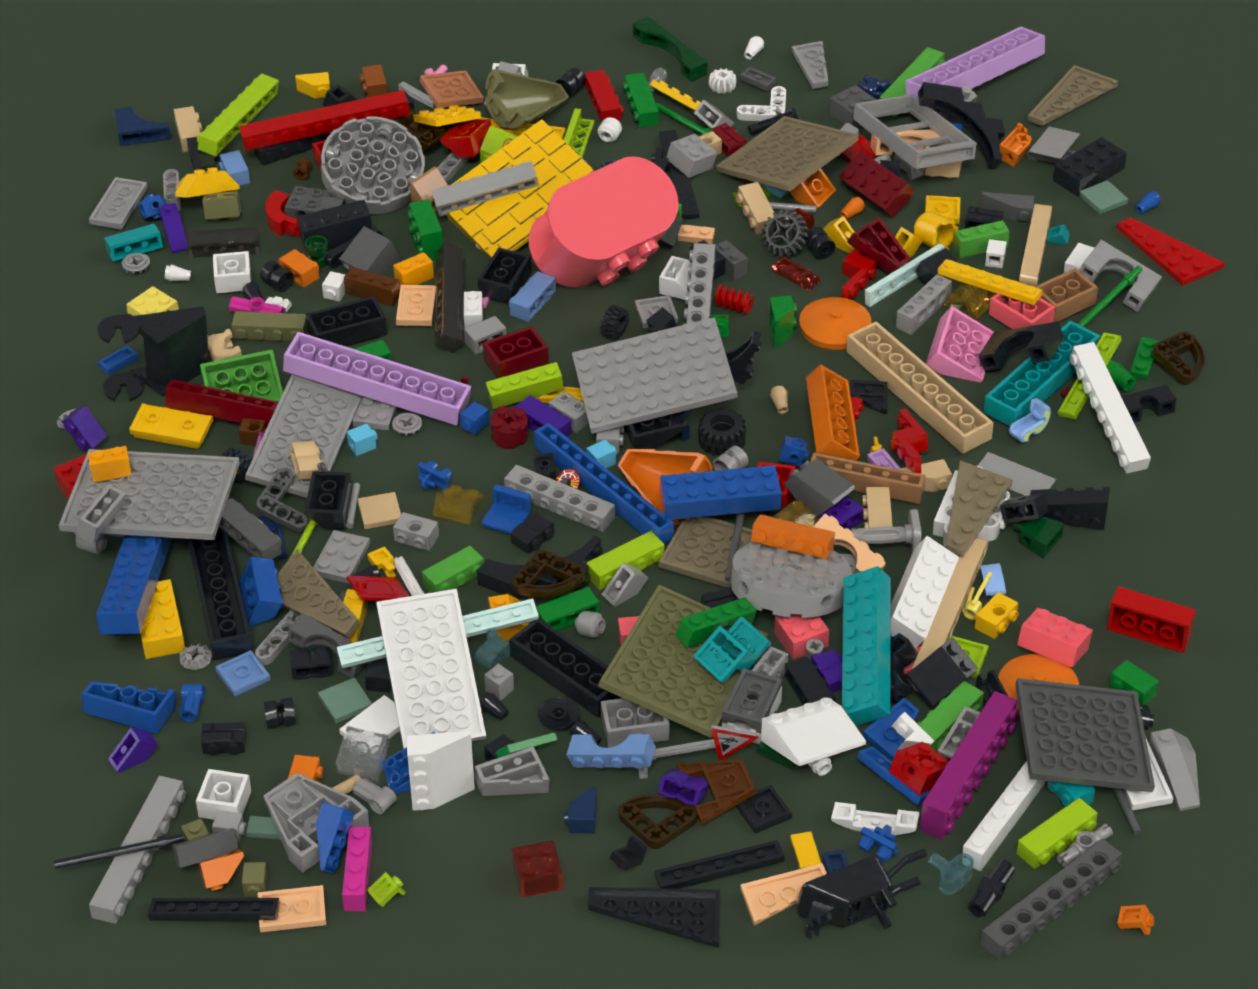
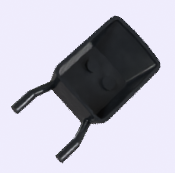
[797,848,927,939]

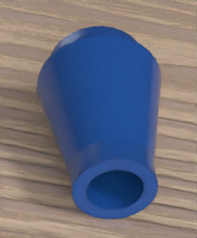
[1135,191,1161,214]

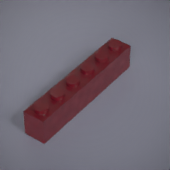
[165,379,279,428]

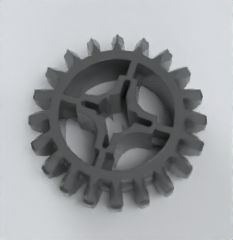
[761,209,808,257]

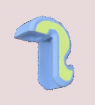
[1009,398,1051,443]

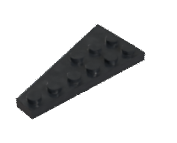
[588,887,720,948]

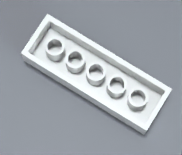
[890,536,959,648]

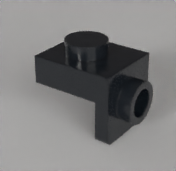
[610,836,647,870]

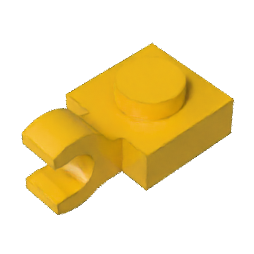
[367,547,396,577]

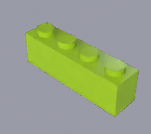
[486,362,564,409]
[586,531,664,590]
[1017,798,1098,869]

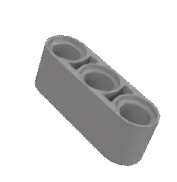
[163,169,181,211]

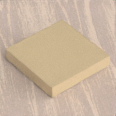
[357,492,401,529]

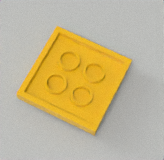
[413,105,481,127]

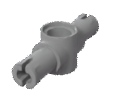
[1057,824,1113,867]

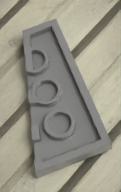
[792,41,828,89]

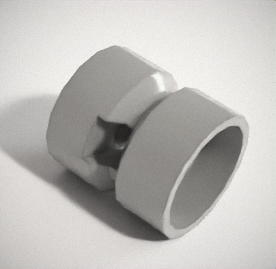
[713,446,749,471]

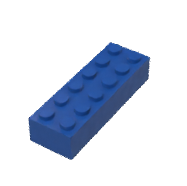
[660,465,782,520]

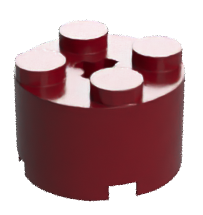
[490,406,529,449]

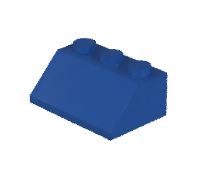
[238,557,283,628]

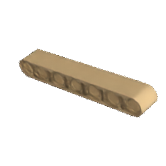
[1019,204,1052,287]

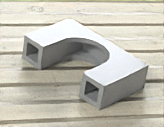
[1079,240,1162,312]

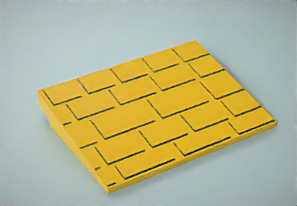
[433,119,594,258]

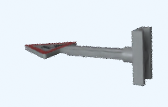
[637,725,758,779]

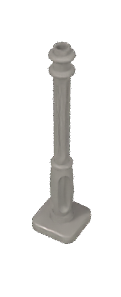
[750,509,921,556]

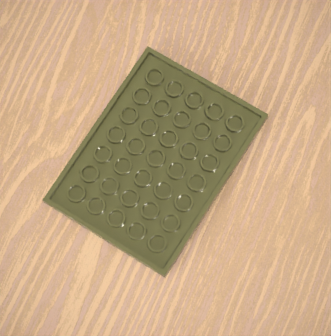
[598,585,768,738]

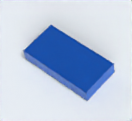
[98,345,139,375]

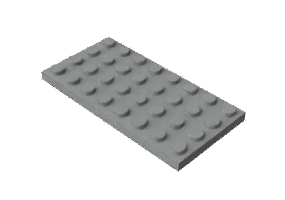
[245,374,362,498]

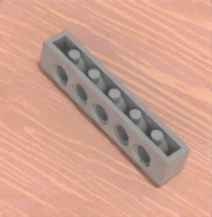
[683,243,715,325]
[504,465,615,532]

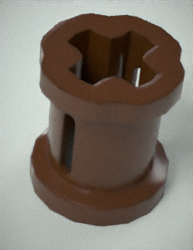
[293,158,312,180]

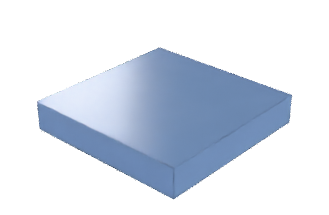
[215,651,271,697]

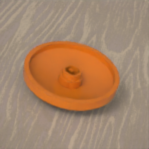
[799,297,871,350]
[998,654,1079,716]

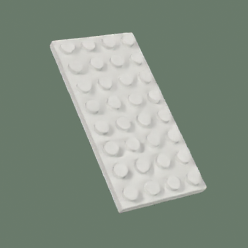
[376,589,486,749]

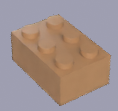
[1035,268,1098,322]

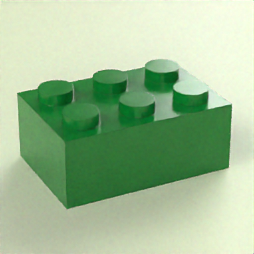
[407,199,444,261]

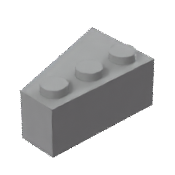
[474,746,550,796]

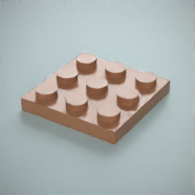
[419,70,484,108]

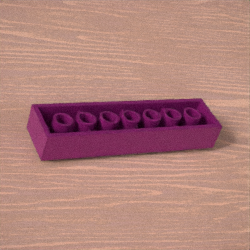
[920,691,1019,840]

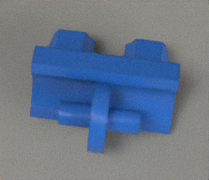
[417,460,452,492]
[858,825,899,863]

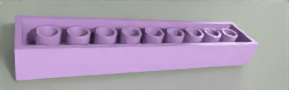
[906,27,1045,98]
[283,332,471,426]

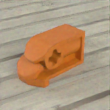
[999,123,1032,167]

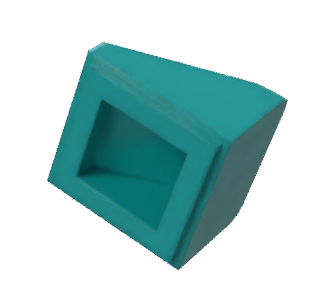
[1046,224,1070,244]

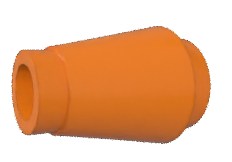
[839,197,865,220]

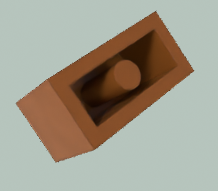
[359,64,387,98]

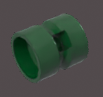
[305,235,328,269]

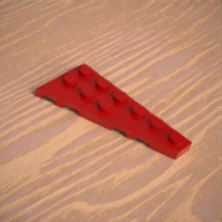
[1116,218,1225,286]

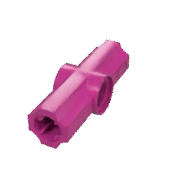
[229,296,285,313]

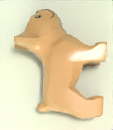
[207,329,242,362]

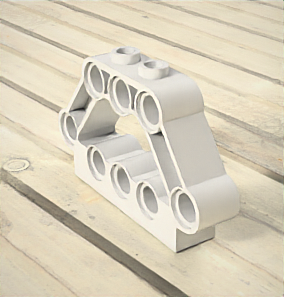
[933,466,1010,547]

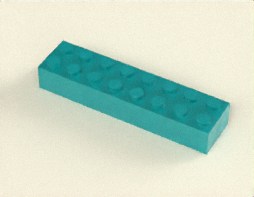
[984,321,1101,426]
[842,566,891,726]

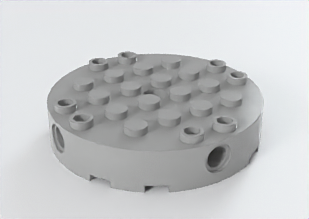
[321,116,425,214]
[730,542,852,618]

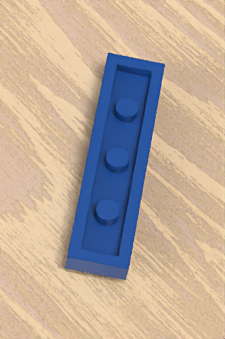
[857,746,930,805]

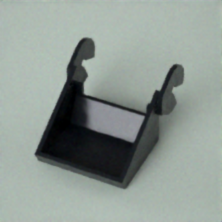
[98,306,209,401]

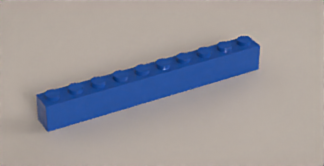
[534,423,674,545]

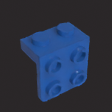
[482,484,532,534]

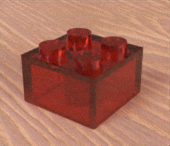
[511,840,563,898]

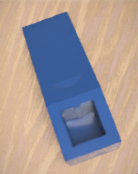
[316,802,354,874]

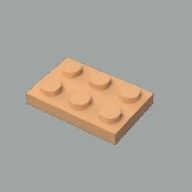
[396,285,437,326]
[258,885,326,933]

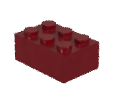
[483,326,549,378]

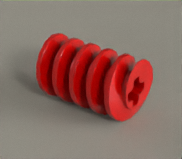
[715,284,754,314]

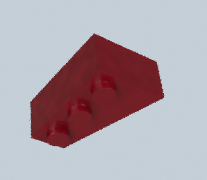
[847,217,911,275]

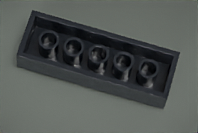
[509,618,622,717]

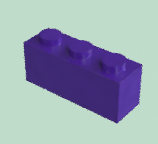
[515,395,572,437]

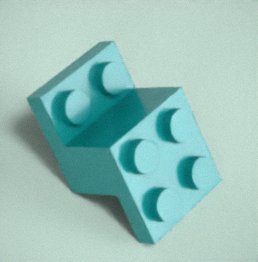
[693,616,771,684]

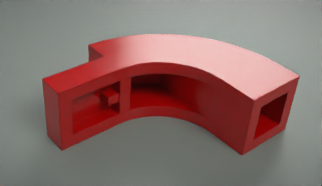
[265,190,301,238]

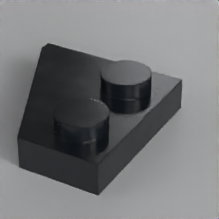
[850,380,887,414]

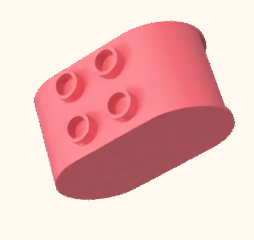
[529,157,678,288]

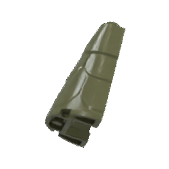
[485,69,569,129]

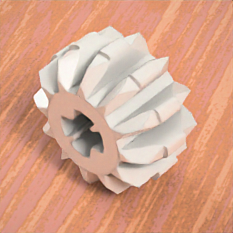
[709,68,736,94]

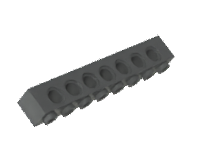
[981,839,1122,960]

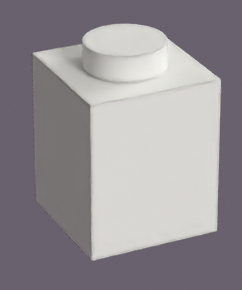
[985,239,1007,268]
[322,271,345,302]

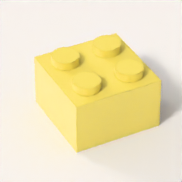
[126,286,179,316]

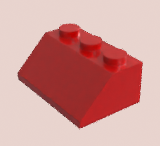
[440,119,492,159]

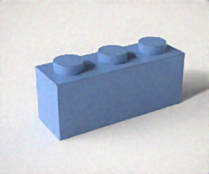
[509,271,556,322]

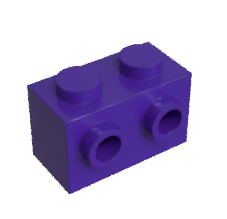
[61,406,107,451]
[819,496,863,530]

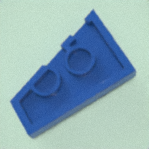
[862,698,919,762]

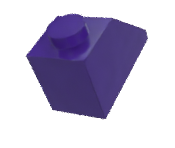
[108,727,158,773]

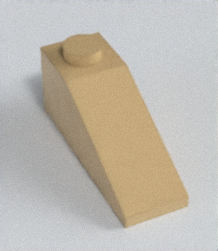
[899,459,952,492]

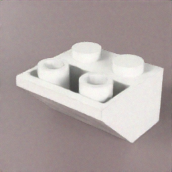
[659,256,692,300]

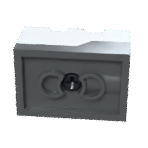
[722,668,782,744]

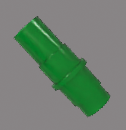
[1106,359,1136,391]

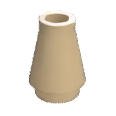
[770,386,789,414]

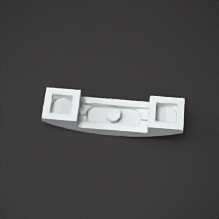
[831,802,919,835]

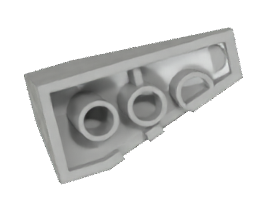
[1149,728,1200,811]

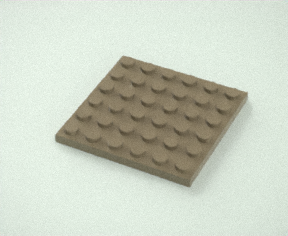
[716,116,858,191]

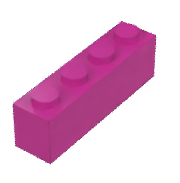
[342,827,373,911]

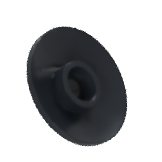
[538,697,579,730]

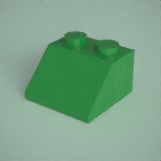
[769,296,797,348]

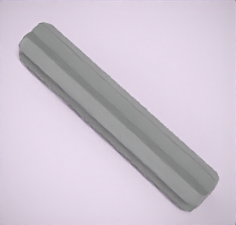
[398,82,436,109]

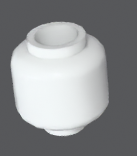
[598,117,622,142]

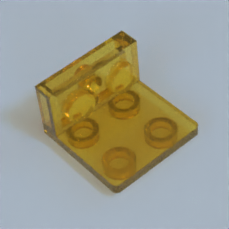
[943,283,994,320]
[433,485,485,524]

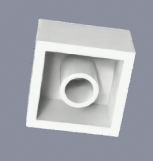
[213,251,251,293]
[196,769,251,820]

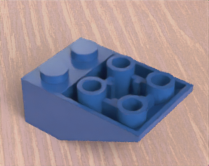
[382,731,435,794]

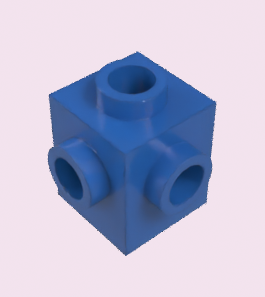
[137,194,166,220]
[779,436,809,466]

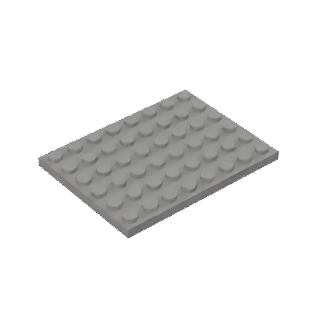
[572,317,738,434]
[59,449,240,540]

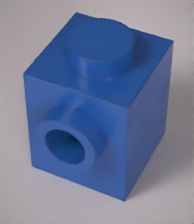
[460,402,489,435]

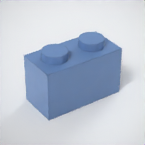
[218,150,250,186]

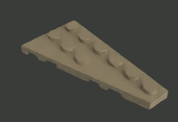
[1027,65,1118,126]
[946,460,1013,557]
[277,549,360,639]

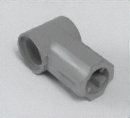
[353,778,397,814]

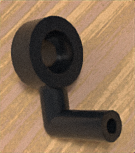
[1139,704,1154,730]

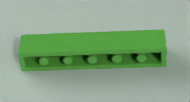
[880,47,946,117]

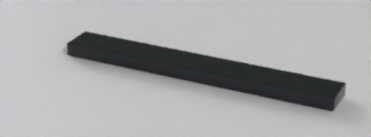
[659,130,699,220]

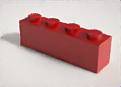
[584,70,623,123]

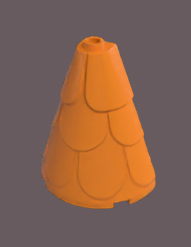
[618,449,713,525]

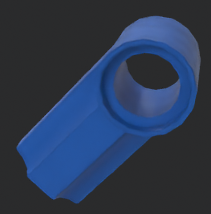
[179,684,205,722]

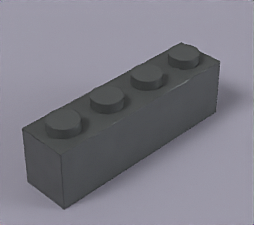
[219,498,282,559]

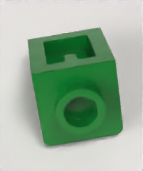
[711,314,729,337]

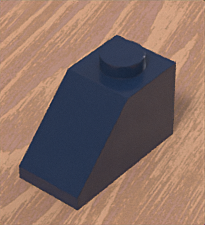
[565,787,597,834]

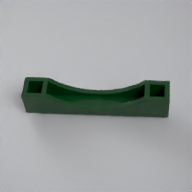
[632,16,708,82]

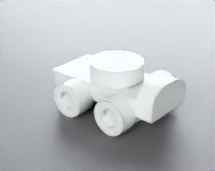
[265,296,292,312]

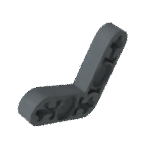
[256,468,308,532]

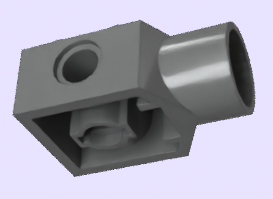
[284,186,345,219]

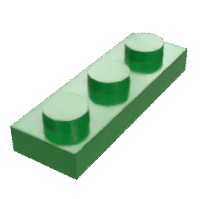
[1130,337,1159,381]

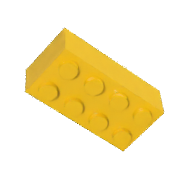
[140,579,185,659]

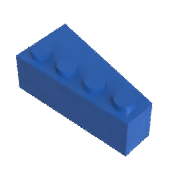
[81,681,176,734]

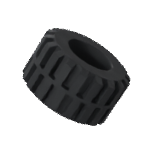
[698,408,746,456]

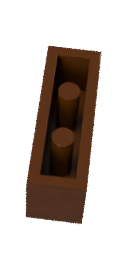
[344,267,400,307]

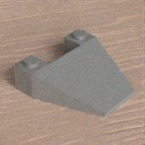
[264,773,369,873]

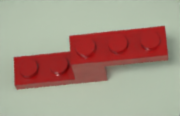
[842,249,877,300]
[890,408,928,473]

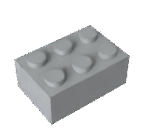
[601,698,669,748]

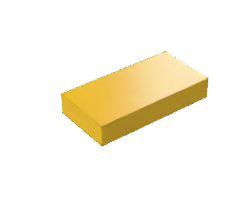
[790,832,821,869]

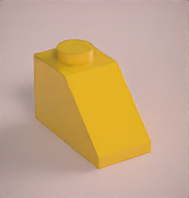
[295,72,330,99]
[823,216,855,253]
[895,227,923,257]

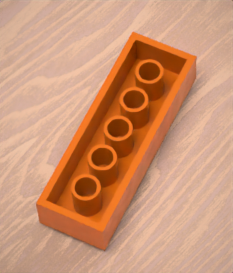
[806,364,860,461]

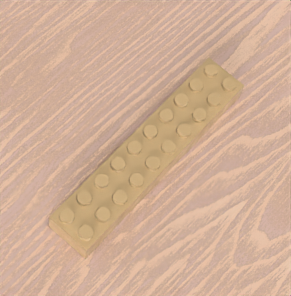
[846,322,994,454]

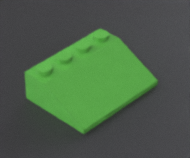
[200,349,283,402]

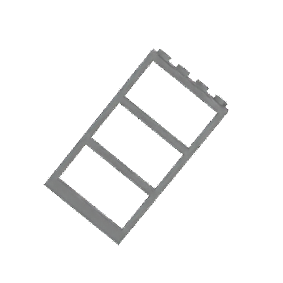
[853,94,977,169]

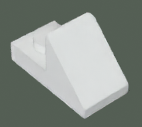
[892,712,934,750]

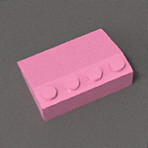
[926,306,994,383]

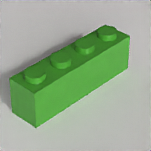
[917,681,984,751]

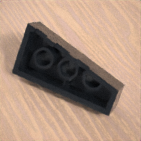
[1030,487,1110,530]

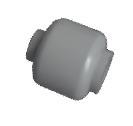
[575,611,606,638]

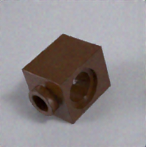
[239,418,267,446]

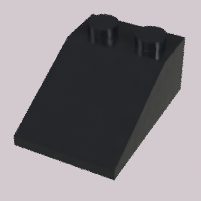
[625,411,689,449]
[905,637,978,707]

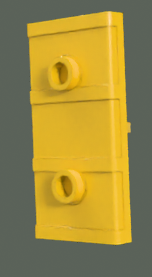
[129,403,213,449]

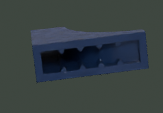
[115,107,170,146]

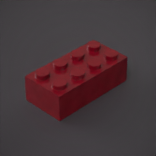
[838,150,915,219]

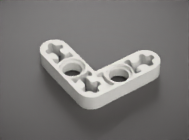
[737,86,786,121]

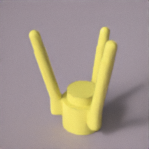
[962,572,992,620]

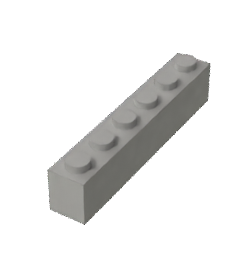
[432,161,539,216]

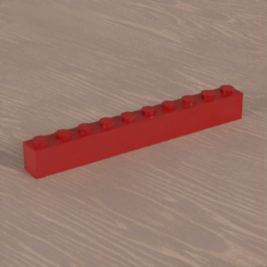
[239,90,410,151]

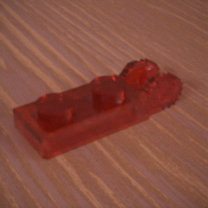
[772,256,821,291]

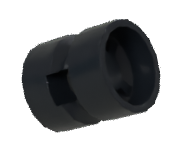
[555,68,586,97]
[804,227,836,259]
[260,261,294,292]
[264,698,296,728]

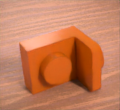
[1117,905,1154,935]

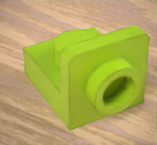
[367,872,406,907]

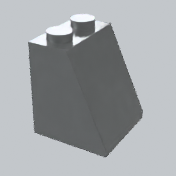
[339,226,402,275]
[784,459,855,520]

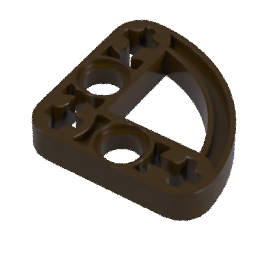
[1151,332,1205,384]
[512,550,585,598]
[618,794,697,849]

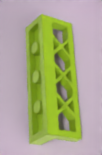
[564,108,595,158]

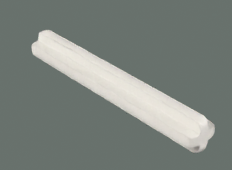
[394,556,424,596]

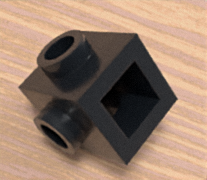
[890,669,914,704]

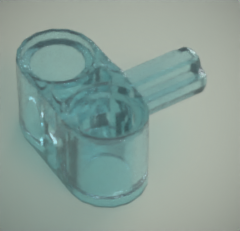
[474,629,510,670]
[928,853,974,895]

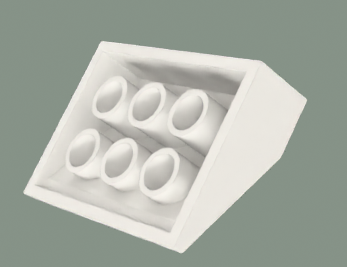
[761,698,866,766]
[406,731,475,810]

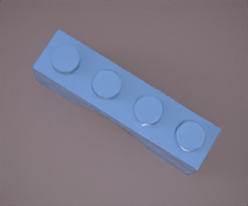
[566,734,656,768]

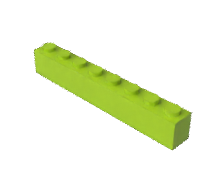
[197,74,279,156]

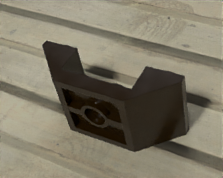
[390,108,451,152]

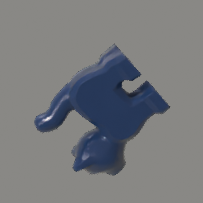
[858,75,891,98]

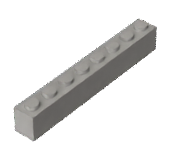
[89,776,186,924]

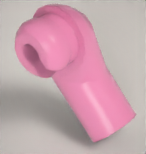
[425,65,448,75]

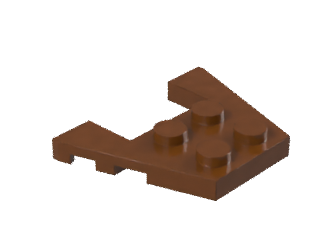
[677,759,756,825]

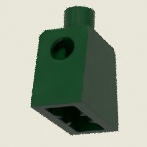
[1014,516,1064,559]

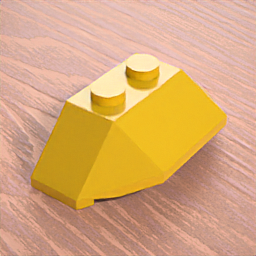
[175,167,240,198]

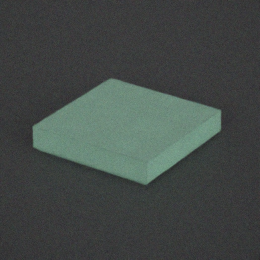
[1079,180,1128,214]
[318,677,372,724]

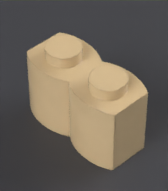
[290,441,324,480]

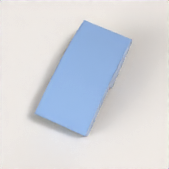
[980,563,1006,597]

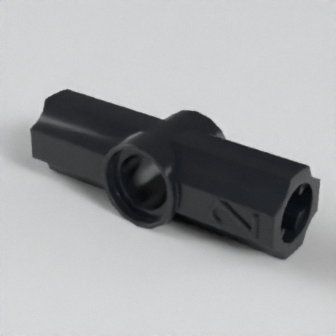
[968,859,1015,918]

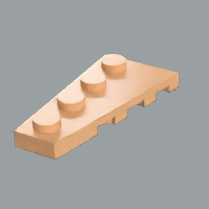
[740,863,827,926]

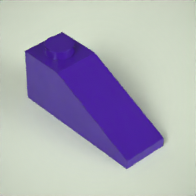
[159,203,189,254]

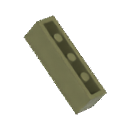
[231,311,307,341]

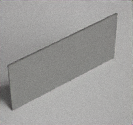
[1029,126,1080,159]
[978,452,1056,496]

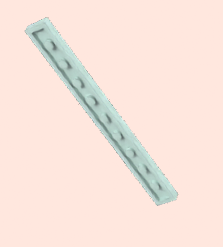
[337,599,539,668]

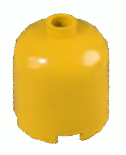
[914,211,959,250]

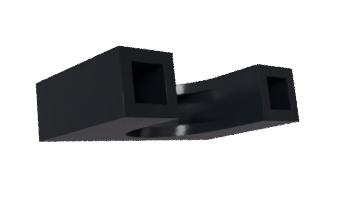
[978,321,1064,371]

